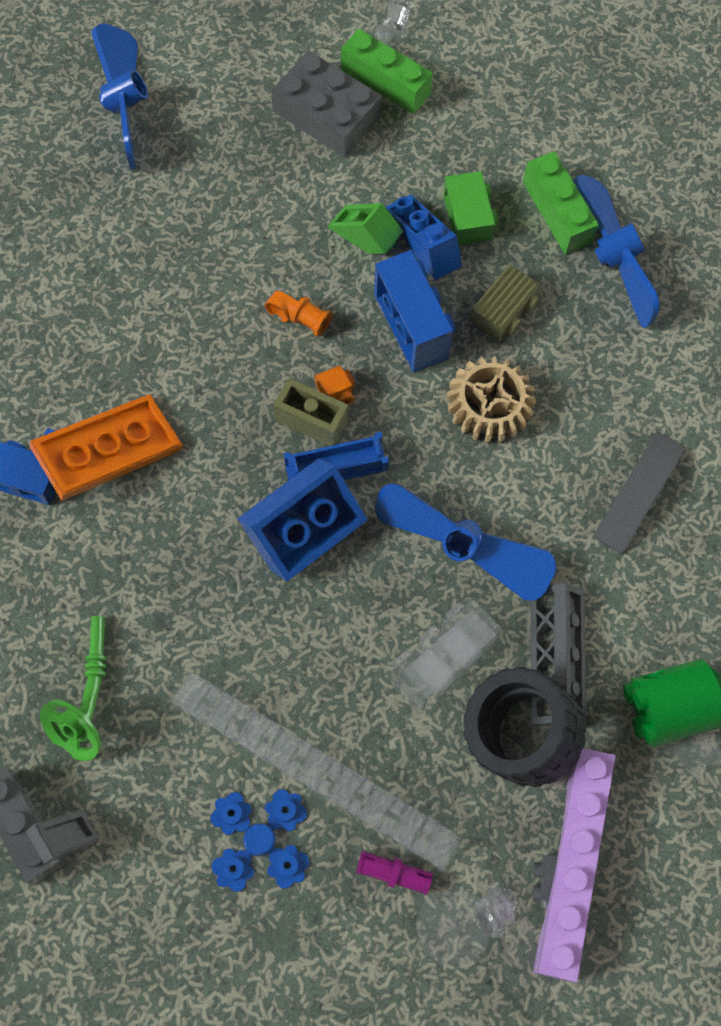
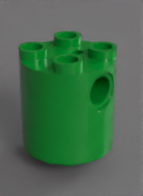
[622,658,721,747]

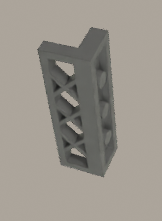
[531,582,586,726]

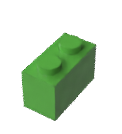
[443,171,498,245]

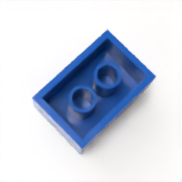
[374,250,455,373]
[237,458,368,582]

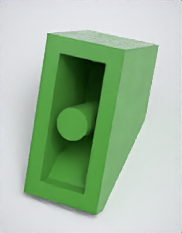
[328,203,403,254]

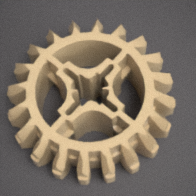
[446,356,536,444]

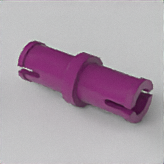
[356,850,433,895]

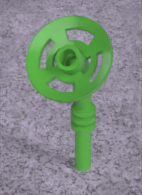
[40,616,107,761]

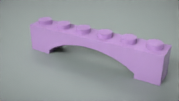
[533,748,616,982]

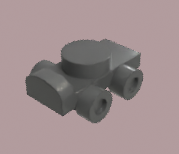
[532,855,558,909]

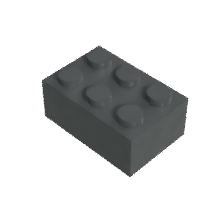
[271,50,382,158]

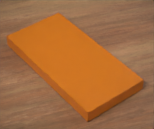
[30,394,183,501]

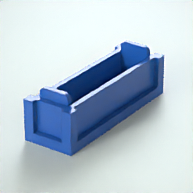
[283,432,389,480]

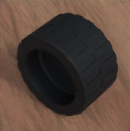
[463,667,587,787]

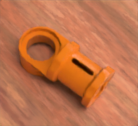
[265,291,333,337]

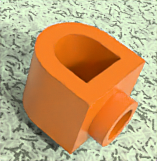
[314,365,355,405]

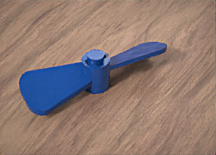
[91,24,148,171]
[572,175,659,328]
[375,483,556,601]

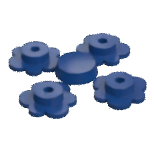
[210,789,309,892]

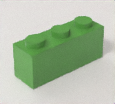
[341,28,433,114]
[523,151,599,255]

